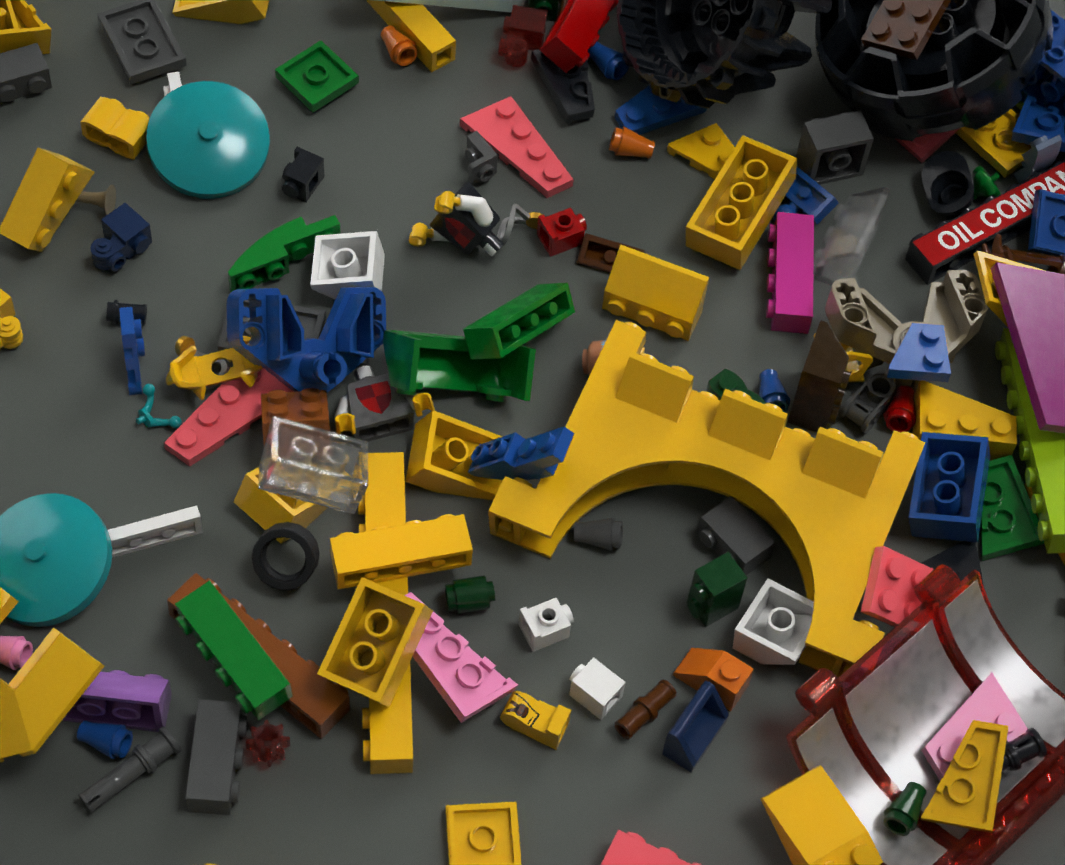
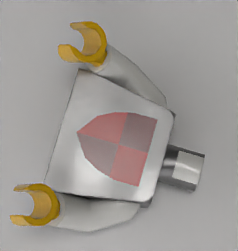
[334,365,435,445]

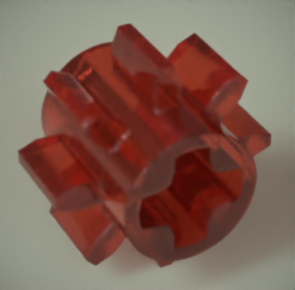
[246,720,290,767]

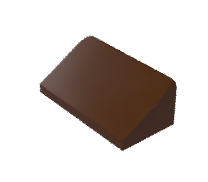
[577,233,645,273]

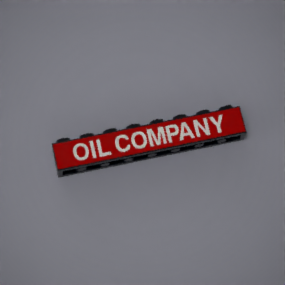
[905,159,1065,285]

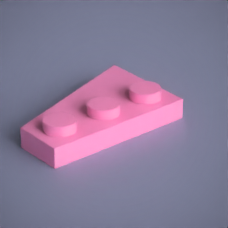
[921,673,1028,780]

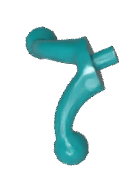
[136,384,182,428]

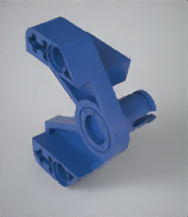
[226,287,386,393]

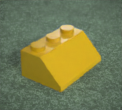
[602,245,709,341]

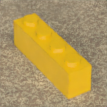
[330,514,473,590]

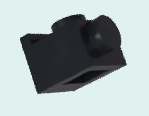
[281,147,324,202]

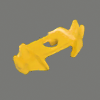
[166,336,263,400]

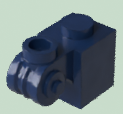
[90,203,152,271]

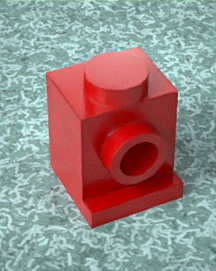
[537,207,587,257]

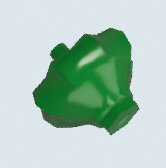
[972,166,1001,200]

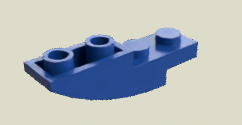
[468,426,574,480]

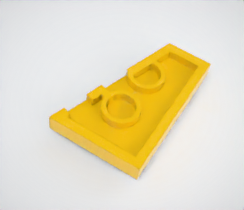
[921,720,1009,833]

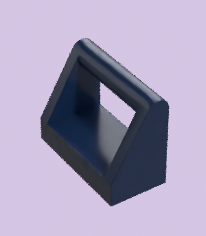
[662,681,729,773]

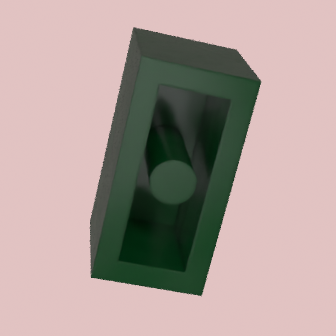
[687,552,748,627]

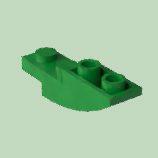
[228,215,341,292]

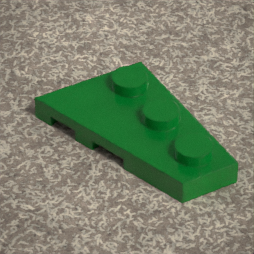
[981,455,1044,561]

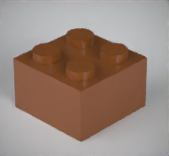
[261,388,331,459]

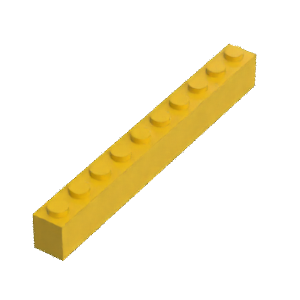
[358,452,413,774]

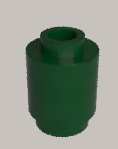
[445,575,495,613]

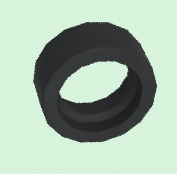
[252,522,320,591]

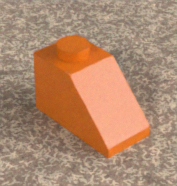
[673,648,754,712]

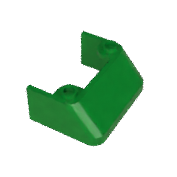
[383,330,536,401]

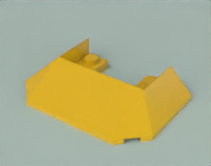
[0,587,104,763]

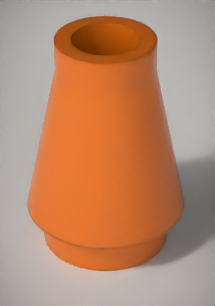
[380,25,417,66]
[609,126,655,159]

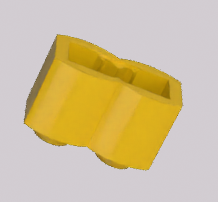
[81,97,150,159]

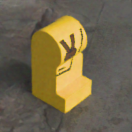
[500,691,571,750]

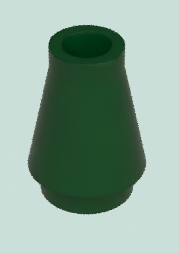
[883,782,927,836]

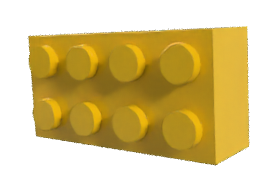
[686,135,797,270]

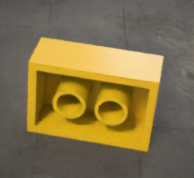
[317,577,433,707]

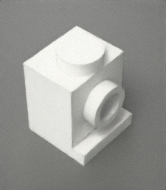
[518,597,574,652]

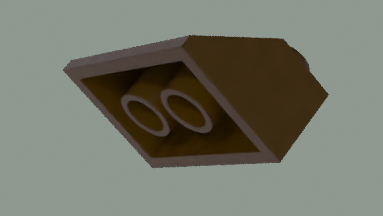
[788,320,851,432]

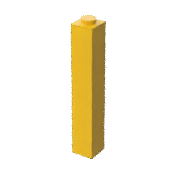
[366,0,456,73]

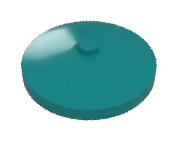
[146,81,270,199]
[0,493,112,627]

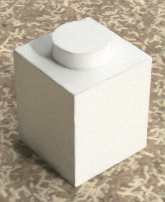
[569,657,626,720]

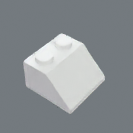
[310,231,385,300]
[733,578,814,665]

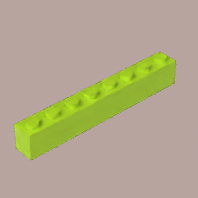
[995,328,1065,554]

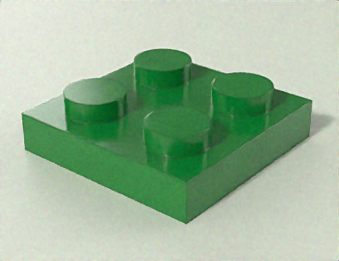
[275,40,359,113]

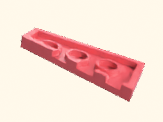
[460,96,574,198]

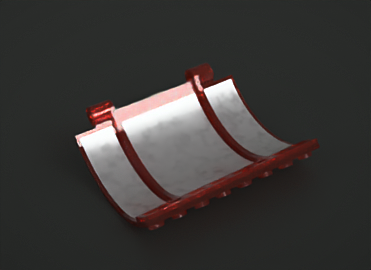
[786,564,1065,865]

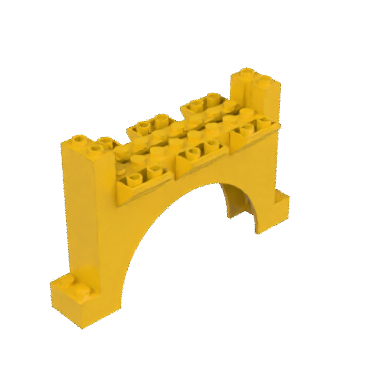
[488,320,925,686]

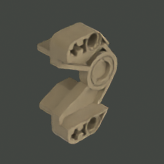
[825,270,988,392]

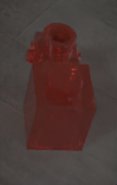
[498,5,548,67]

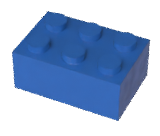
[908,432,990,542]

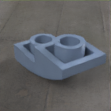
[1014,135,1062,184]

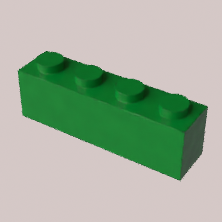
[463,283,575,359]
[175,580,293,721]

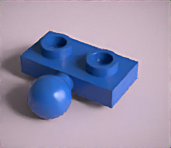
[773,167,839,224]

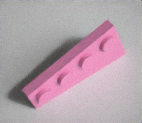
[404,592,518,723]

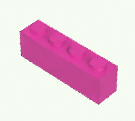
[766,212,814,334]

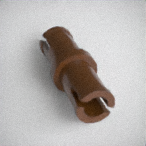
[614,679,677,740]

